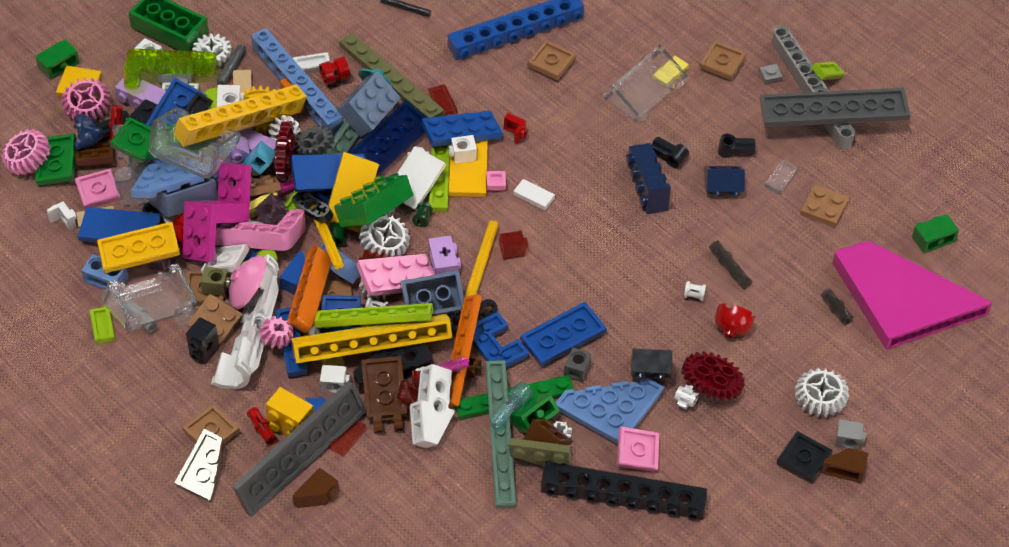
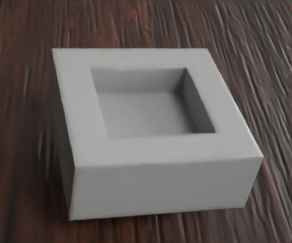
[759,64,782,85]

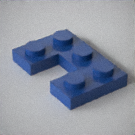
[472,312,529,368]

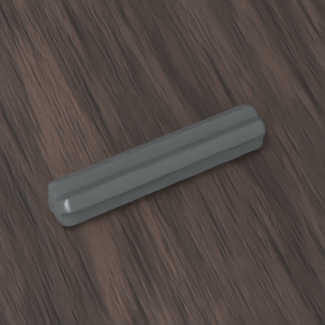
[216,44,246,85]

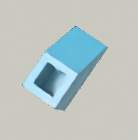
[240,140,276,176]

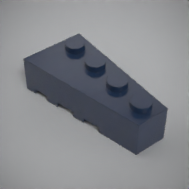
[626,143,671,214]

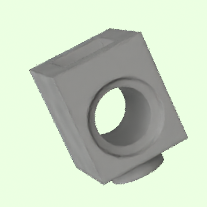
[835,419,866,449]

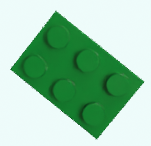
[35,133,77,186]

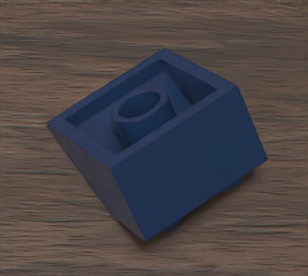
[704,166,745,195]

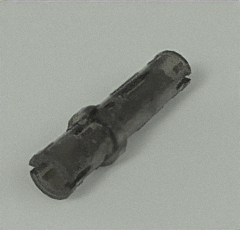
[709,240,753,289]

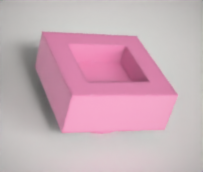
[487,171,506,190]

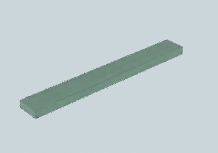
[485,360,516,508]

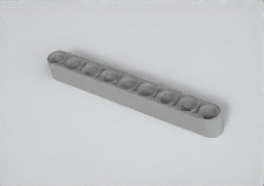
[772,25,855,149]

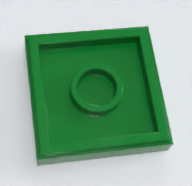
[110,117,162,163]

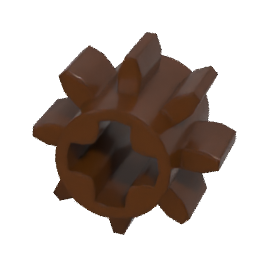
[465,354,482,379]

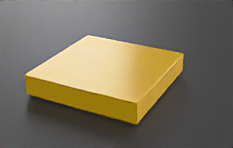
[56,66,102,97]

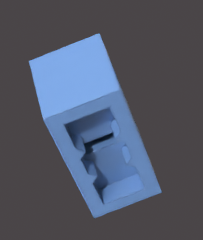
[81,254,129,295]

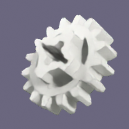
[192,34,232,68]

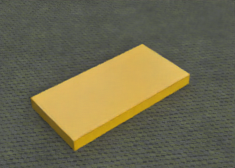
[449,140,488,197]
[328,152,379,233]
[97,222,180,274]

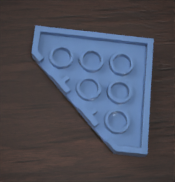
[131,157,225,198]
[556,378,664,444]

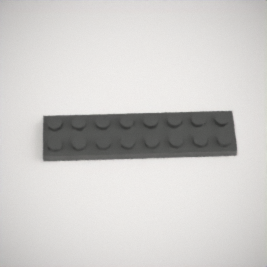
[759,88,911,127]
[232,381,366,517]

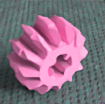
[260,315,293,350]

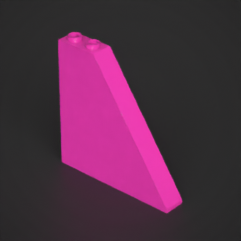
[832,241,992,350]

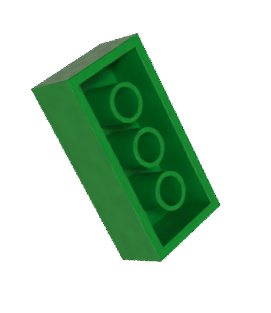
[128,0,209,55]
[334,173,414,227]

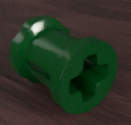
[412,202,433,227]
[330,222,347,248]

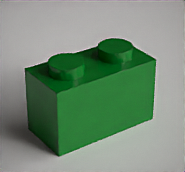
[35,39,80,80]
[912,214,959,254]
[509,393,560,433]

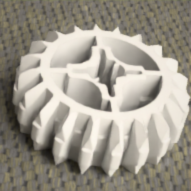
[359,214,410,258]
[795,368,849,418]

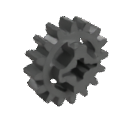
[295,125,334,155]

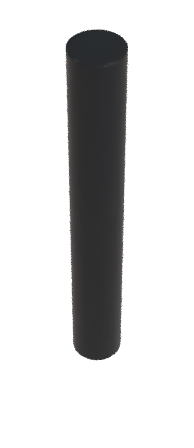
[380,0,431,17]

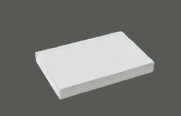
[398,146,446,211]

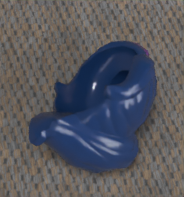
[74,114,103,150]

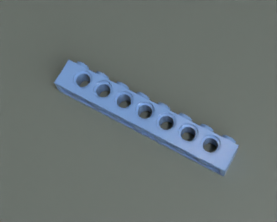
[251,28,344,136]

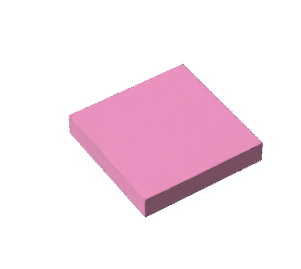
[74,168,121,210]
[617,427,659,473]

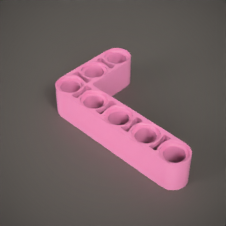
[215,209,306,251]

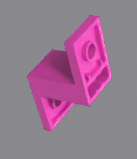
[182,162,251,262]

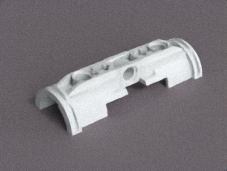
[211,254,279,390]

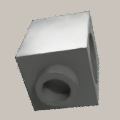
[564,348,591,383]

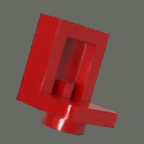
[504,113,528,144]

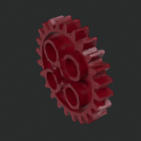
[274,120,295,181]
[681,351,745,401]

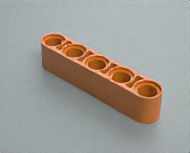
[288,245,331,334]

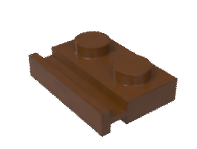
[75,143,114,167]

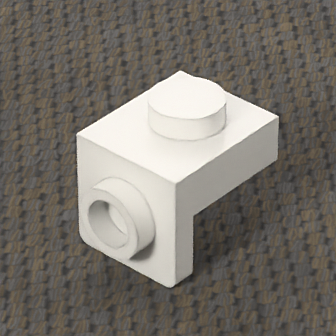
[47,202,77,231]

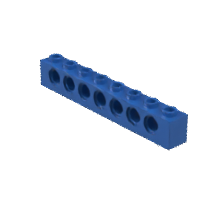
[447,0,584,61]

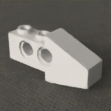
[410,364,455,448]

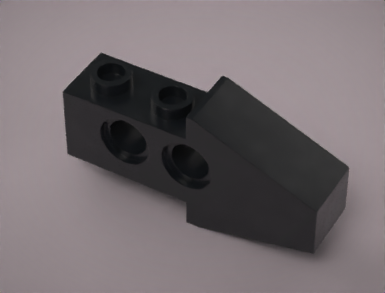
[353,343,433,394]

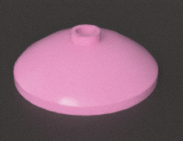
[229,256,266,309]

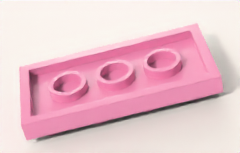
[356,254,435,296]

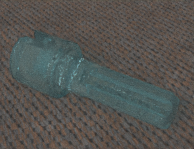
[490,382,533,429]

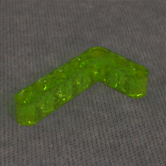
[123,49,216,90]

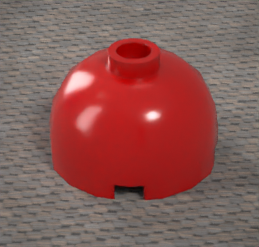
[715,303,755,338]

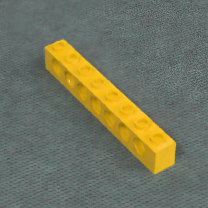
[173,84,307,147]

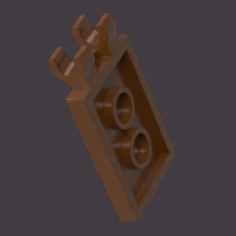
[361,356,407,434]

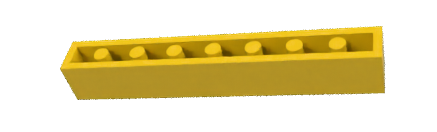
[291,314,452,363]

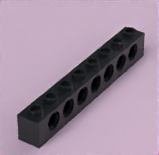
[541,461,708,520]

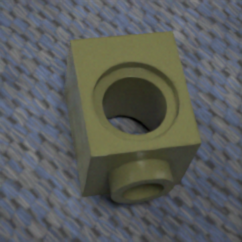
[201,266,231,296]

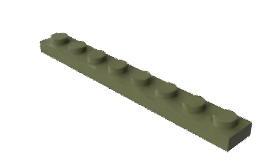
[339,33,444,118]

